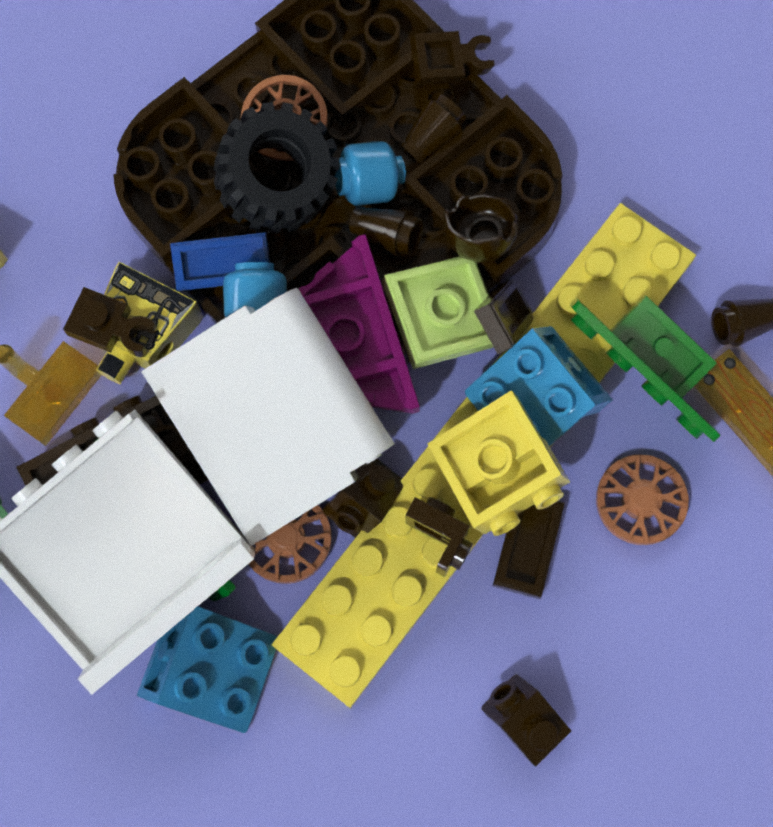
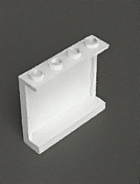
[0,410,255,695]

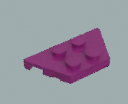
[299,234,420,414]

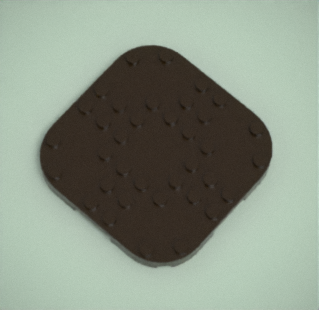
[113,0,563,365]

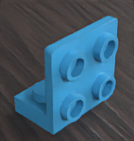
[465,326,613,447]
[136,606,278,733]

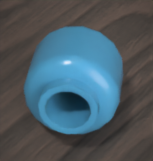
[335,141,406,206]
[223,262,287,318]

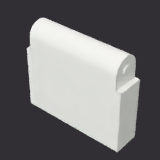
[141,288,395,547]

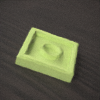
[382,257,494,369]

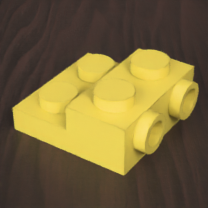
[427,390,570,536]

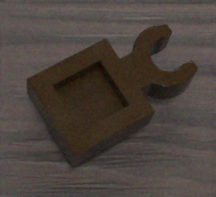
[410,31,495,85]
[63,287,158,357]

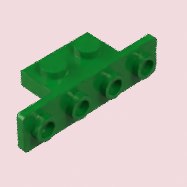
[570,295,721,442]

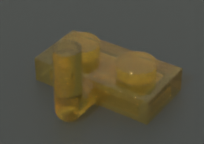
[0,341,102,446]

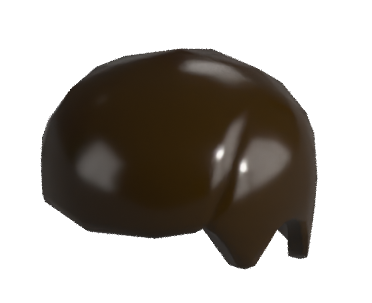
[444,194,519,263]

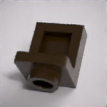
[322,459,403,538]
[405,497,473,577]
[481,674,571,767]

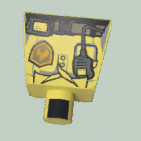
[96,262,204,384]

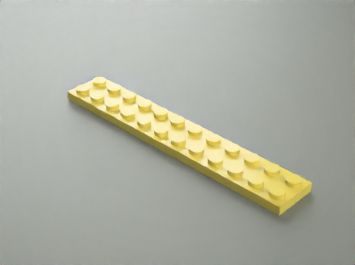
[271,203,696,709]

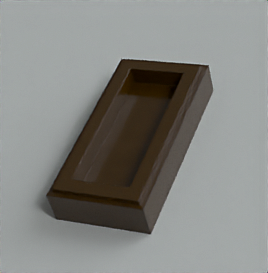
[474,278,534,354]
[492,501,565,599]

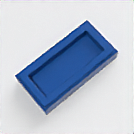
[170,232,270,291]

